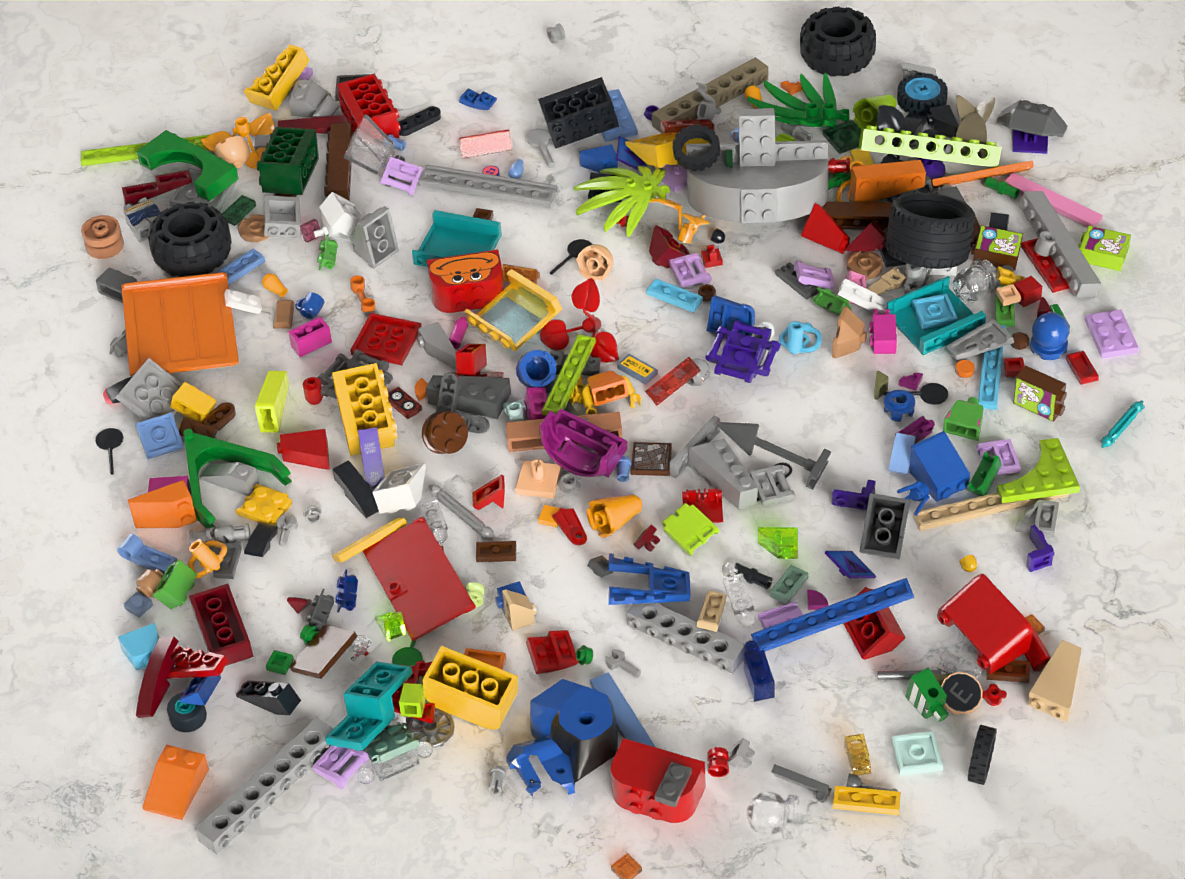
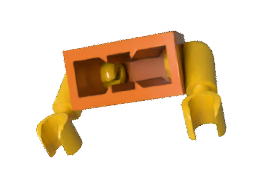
[582,371,641,415]

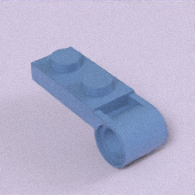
[117,534,178,574]

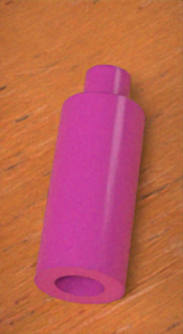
[449,317,468,349]

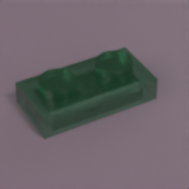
[222,195,256,226]

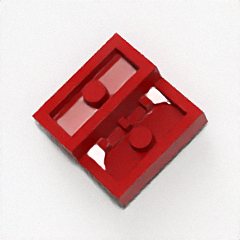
[526,630,579,674]

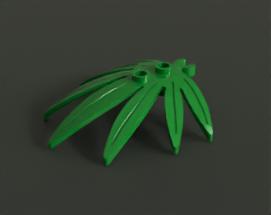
[748,73,849,127]

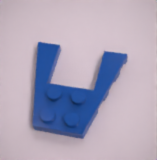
[608,553,691,605]

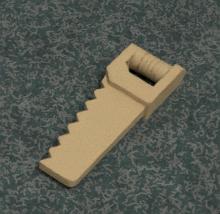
[867,267,907,296]

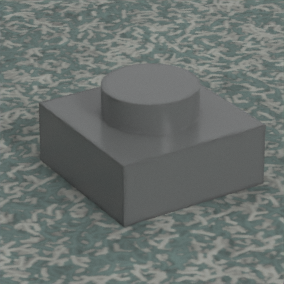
[587,555,614,578]

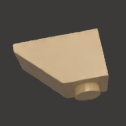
[502,589,537,631]

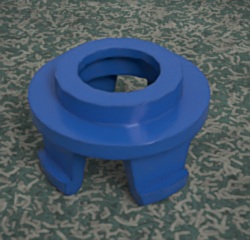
[884,390,915,422]

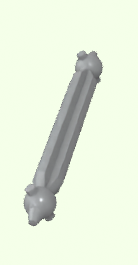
[429,485,494,539]

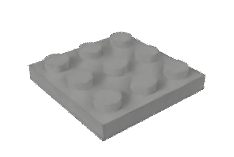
[169,168,237,212]
[116,358,182,421]

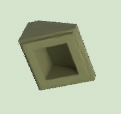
[874,371,889,400]

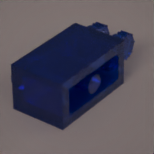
[744,640,775,702]

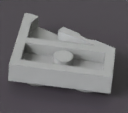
[1015,500,1059,537]

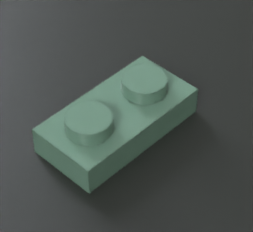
[770,565,808,604]

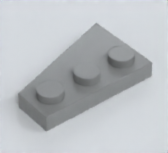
[946,319,1014,361]

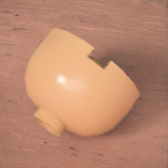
[215,136,250,169]
[577,244,614,281]

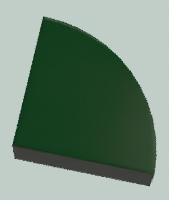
[725,150,733,168]

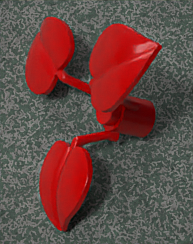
[540,278,619,363]

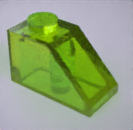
[758,527,798,559]

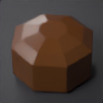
[698,284,716,302]
[1011,332,1029,350]

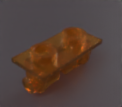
[502,264,540,285]

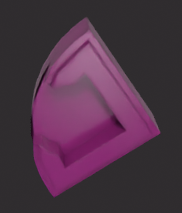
[898,373,923,391]
[807,590,829,610]

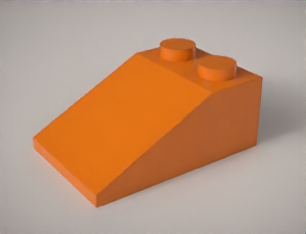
[128,480,197,528]
[142,744,209,820]

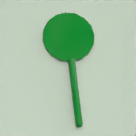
[392,640,423,666]

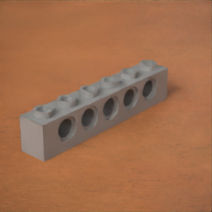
[626,603,746,674]

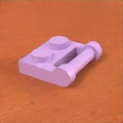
[380,156,423,195]
[669,253,712,288]
[794,261,835,290]
[976,439,1021,476]
[312,745,370,789]

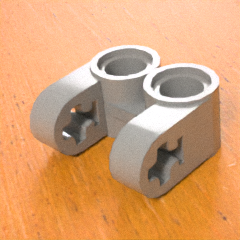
[904,263,930,294]

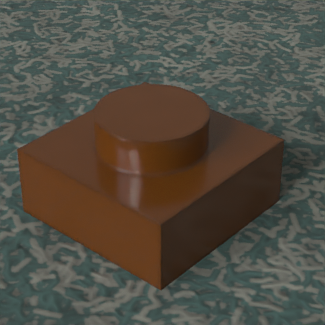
[473,208,494,221]

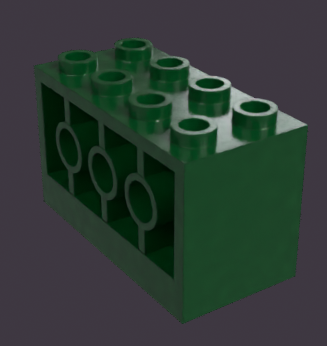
[257,127,319,195]

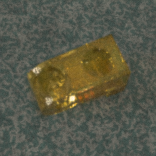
[844,734,871,776]

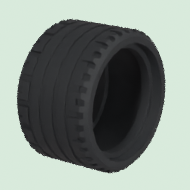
[885,192,976,269]

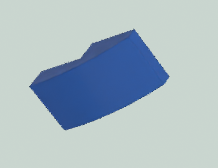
[459,88,497,110]

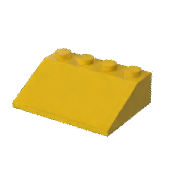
[625,129,709,168]

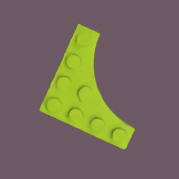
[997,438,1080,503]

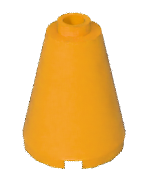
[586,494,642,538]

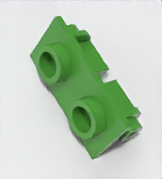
[317,234,338,270]
[813,287,852,316]

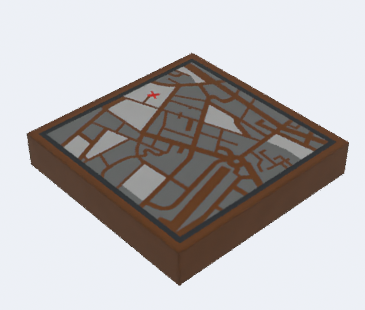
[631,442,672,476]

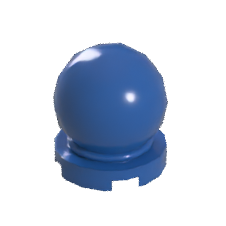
[1030,312,1070,360]
[516,350,557,387]

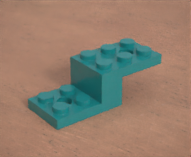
[325,661,413,751]

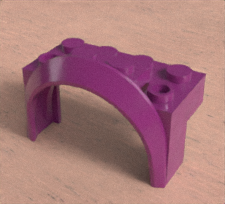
[539,408,628,478]

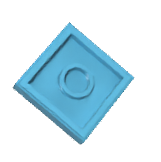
[911,294,958,329]

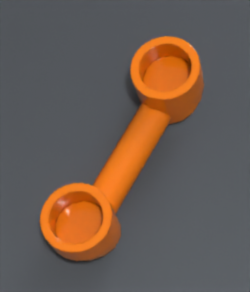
[350,275,376,312]

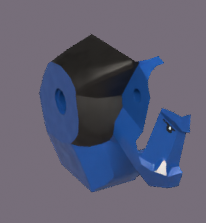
[506,679,618,797]

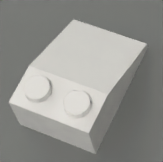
[373,463,426,514]

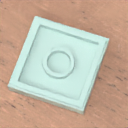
[891,731,943,775]

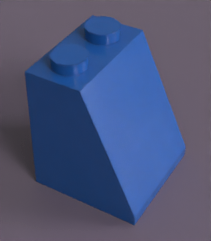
[910,431,970,502]

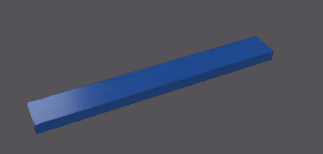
[751,578,914,654]

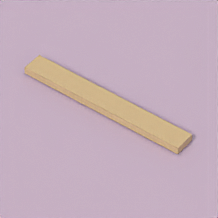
[913,493,1069,531]

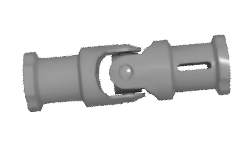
[189,523,250,545]

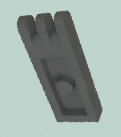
[775,262,819,300]

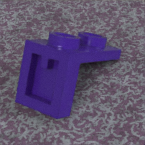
[832,480,876,510]
[1026,525,1054,572]

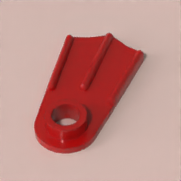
[552,508,587,546]

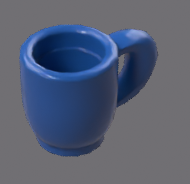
[295,292,325,319]

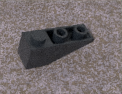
[236,680,301,716]

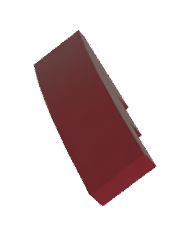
[136,636,179,718]

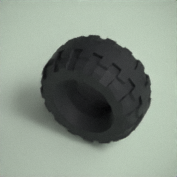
[800,6,876,77]
[148,202,232,277]

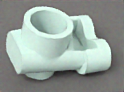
[503,399,526,422]

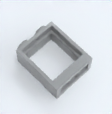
[263,195,301,238]

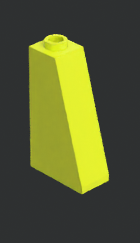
[255,371,289,432]

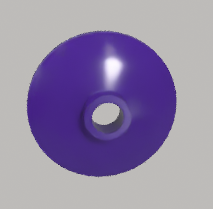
[915,158,945,180]

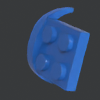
[706,295,755,336]

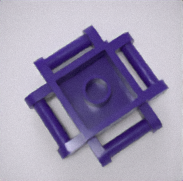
[705,320,781,383]

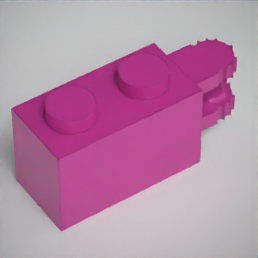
[869,309,897,354]

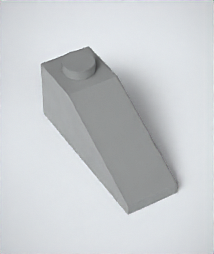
[417,322,457,370]
[200,462,259,496]

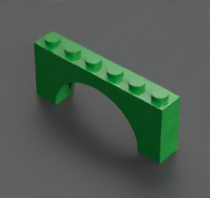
[136,130,239,202]

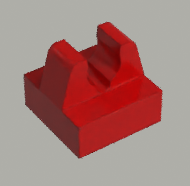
[701,245,723,268]

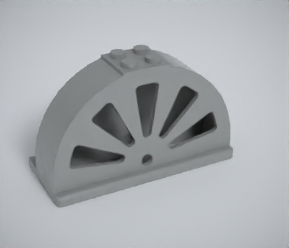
[686,108,828,223]

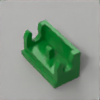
[967,452,1002,496]

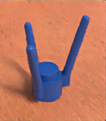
[897,480,930,516]

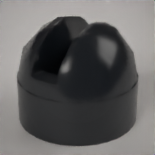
[710,228,725,244]

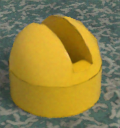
[959,555,977,572]

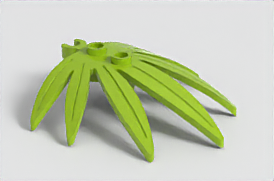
[573,165,670,238]

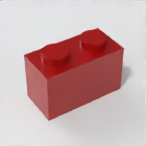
[455,344,487,377]

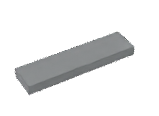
[670,416,720,478]

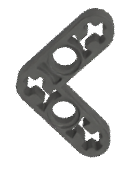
[436,373,490,434]

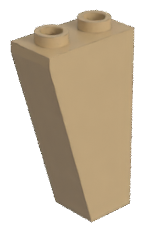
[1028,640,1082,722]

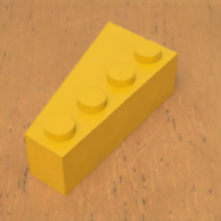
[243,44,310,111]

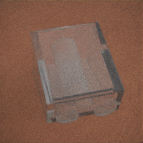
[343,115,395,176]

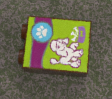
[970,225,1023,271]
[1013,365,1067,422]

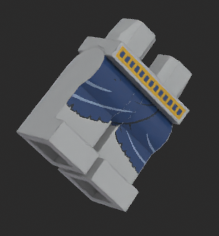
[123,197,161,243]

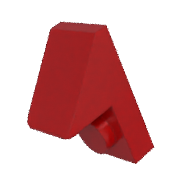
[472,474,505,510]

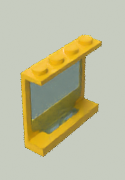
[465,269,562,352]

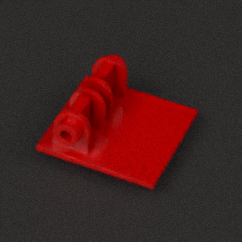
[682,488,724,523]

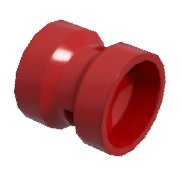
[707,747,729,777]

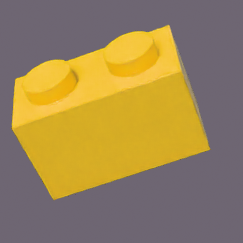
[170,382,217,424]

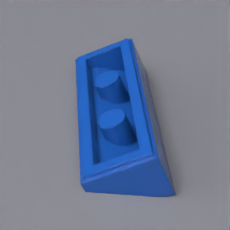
[180,675,221,705]

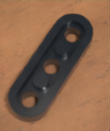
[399,106,441,136]

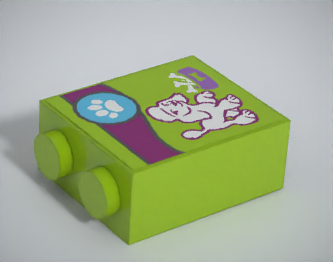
[1078,225,1131,271]

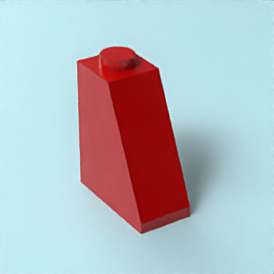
[801,203,850,254]
[277,429,330,470]

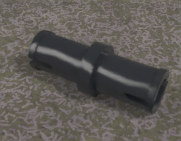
[731,562,773,589]

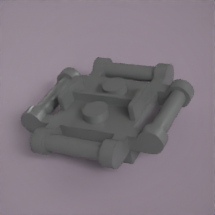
[317,350,393,399]

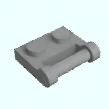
[750,465,796,506]

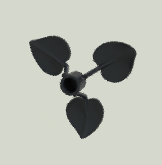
[877,105,947,164]

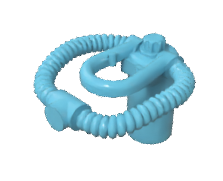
[779,321,822,354]

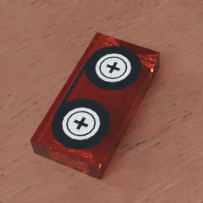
[388,386,422,419]

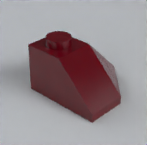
[845,222,887,251]
[649,225,690,268]

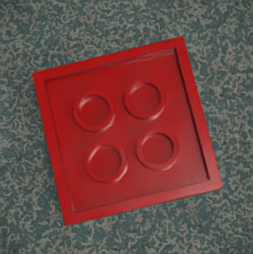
[350,313,422,366]

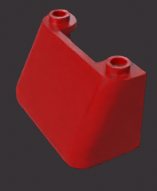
[937,574,1033,674]

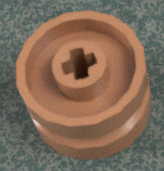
[81,215,124,259]

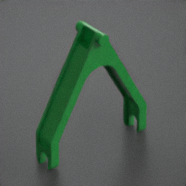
[183,429,292,528]

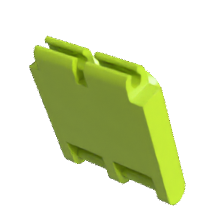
[662,503,720,556]

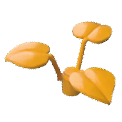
[201,112,275,169]
[650,198,710,244]

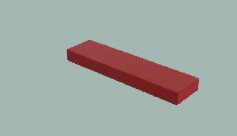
[1021,238,1069,293]

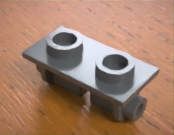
[305,589,334,631]

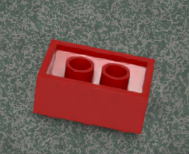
[843,587,906,660]

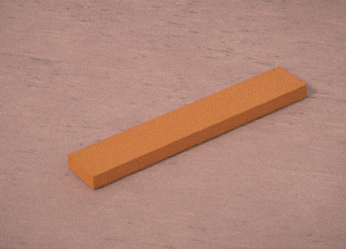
[931,160,1034,188]

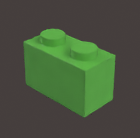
[153,560,197,610]

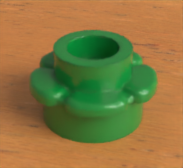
[300,625,318,644]
[576,645,593,666]

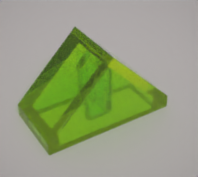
[375,611,406,641]

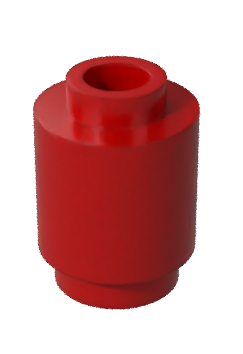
[302,377,323,405]

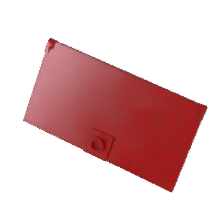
[363,517,476,642]

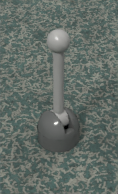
[846,773,898,792]

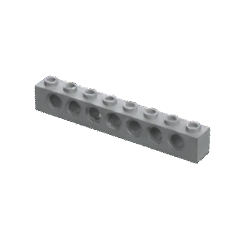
[195,717,333,855]

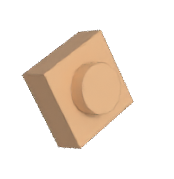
[996,284,1021,306]

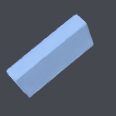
[888,433,916,475]

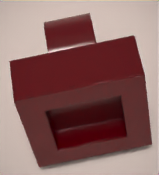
[633,524,660,552]

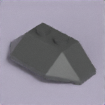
[996,100,1068,137]

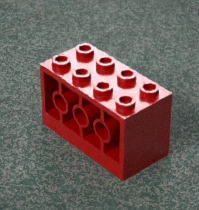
[337,73,401,149]

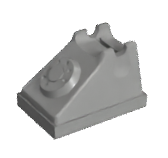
[350,206,399,269]

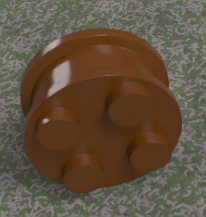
[422,411,468,454]

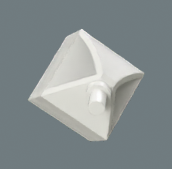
[313,192,364,240]

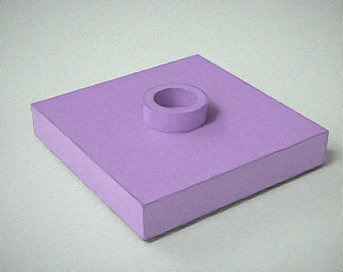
[655,164,687,192]

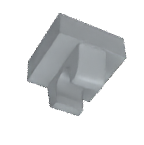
[728,738,755,768]

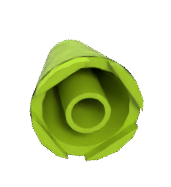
[853,94,897,129]

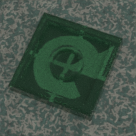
[823,120,861,154]

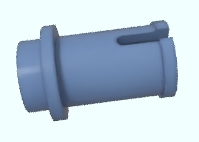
[384,134,406,151]
[617,456,632,482]

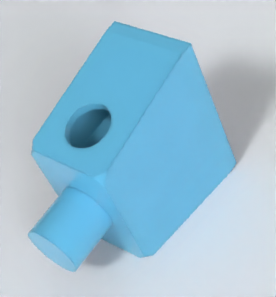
[118,623,159,670]

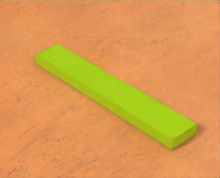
[542,334,596,416]

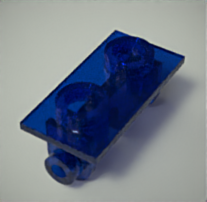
[335,569,358,613]

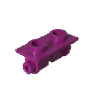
[895,415,935,444]

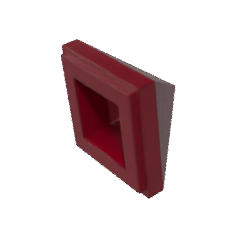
[287,597,312,614]

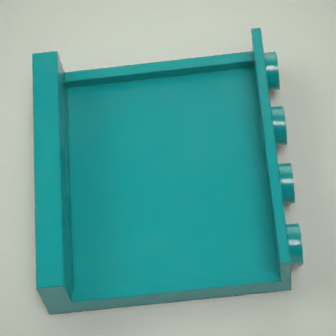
[412,210,502,267]

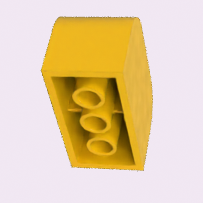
[423,646,518,730]

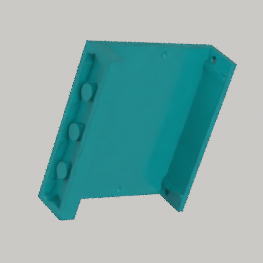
[887,276,986,355]

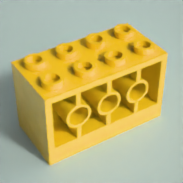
[332,363,397,456]

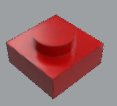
[1004,357,1025,377]

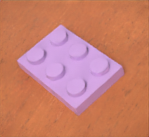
[1085,309,1139,358]

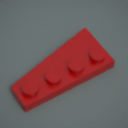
[166,645,228,679]

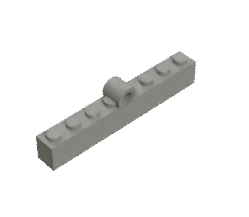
[1019,191,1101,298]

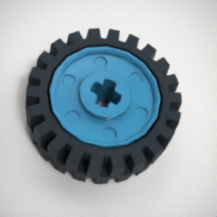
[897,73,948,116]

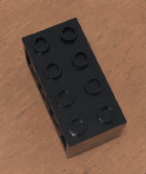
[538,77,619,149]

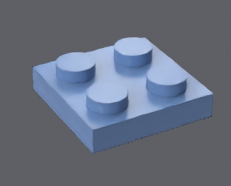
[135,412,184,460]

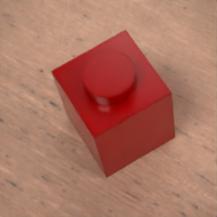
[1014,276,1043,308]

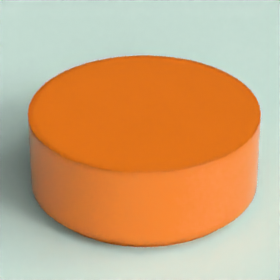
[955,360,975,378]

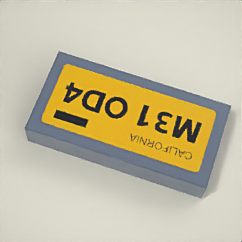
[617,354,658,384]

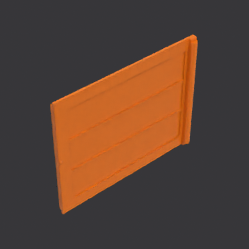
[121,272,239,376]

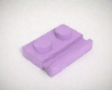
[758,601,803,629]

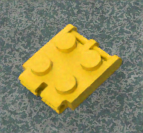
[235,484,292,525]

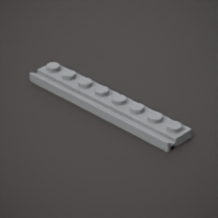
[418,165,557,207]

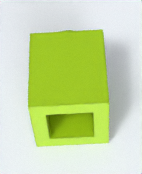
[399,683,426,718]

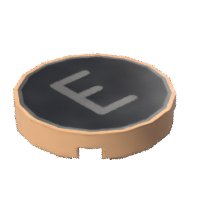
[941,672,982,715]

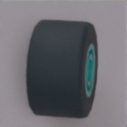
[167,692,207,732]

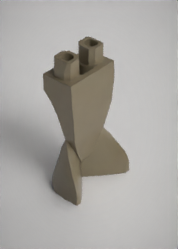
[956,95,995,158]

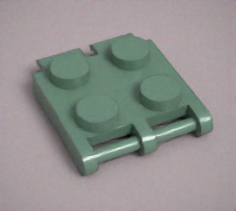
[363,724,420,764]

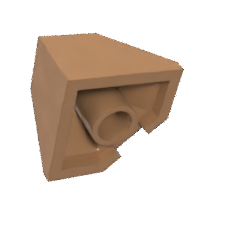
[832,306,867,359]

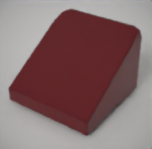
[1037,297,1051,318]

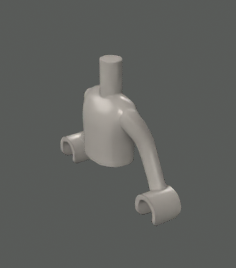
[694,82,721,126]

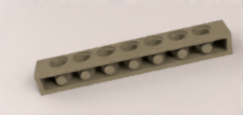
[652,57,768,133]

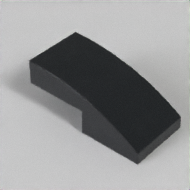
[244,523,278,557]

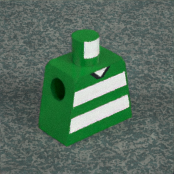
[905,668,949,722]

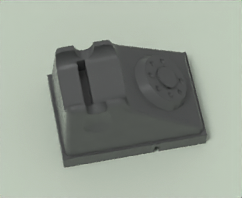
[859,493,910,560]

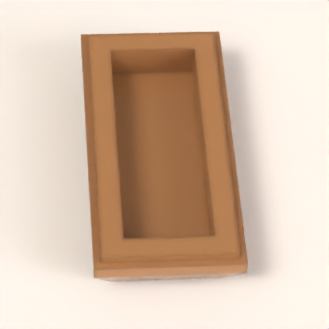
[273,300,294,329]

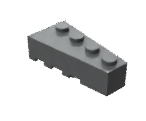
[426,375,511,420]

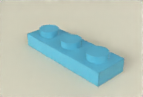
[646,279,703,313]

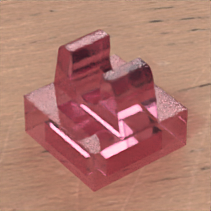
[300,219,321,243]

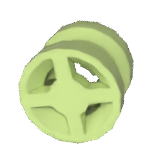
[465,582,485,608]

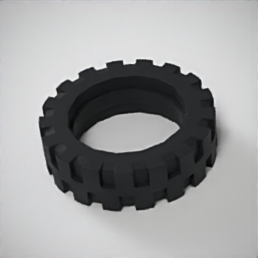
[673,124,720,171]
[968,724,997,785]

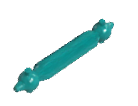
[1100,400,1145,448]

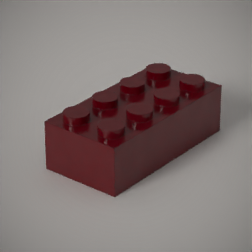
[189,583,254,666]

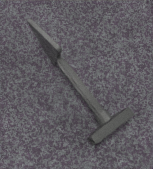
[718,422,831,490]

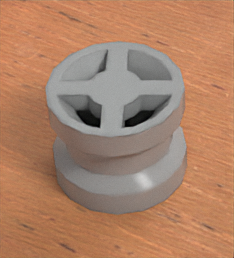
[546,23,565,43]

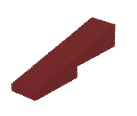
[277,115,347,134]
[122,170,192,205]

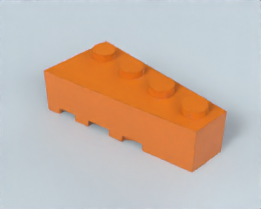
[850,160,926,202]

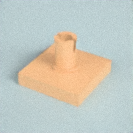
[515,459,562,498]

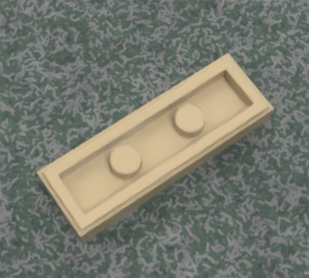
[697,590,727,632]

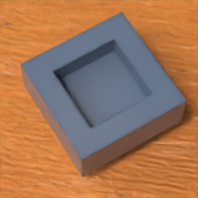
[124,591,153,618]

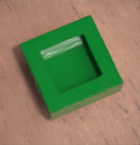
[265,650,294,675]

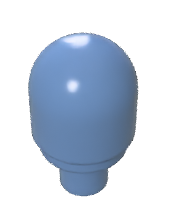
[508,159,524,179]

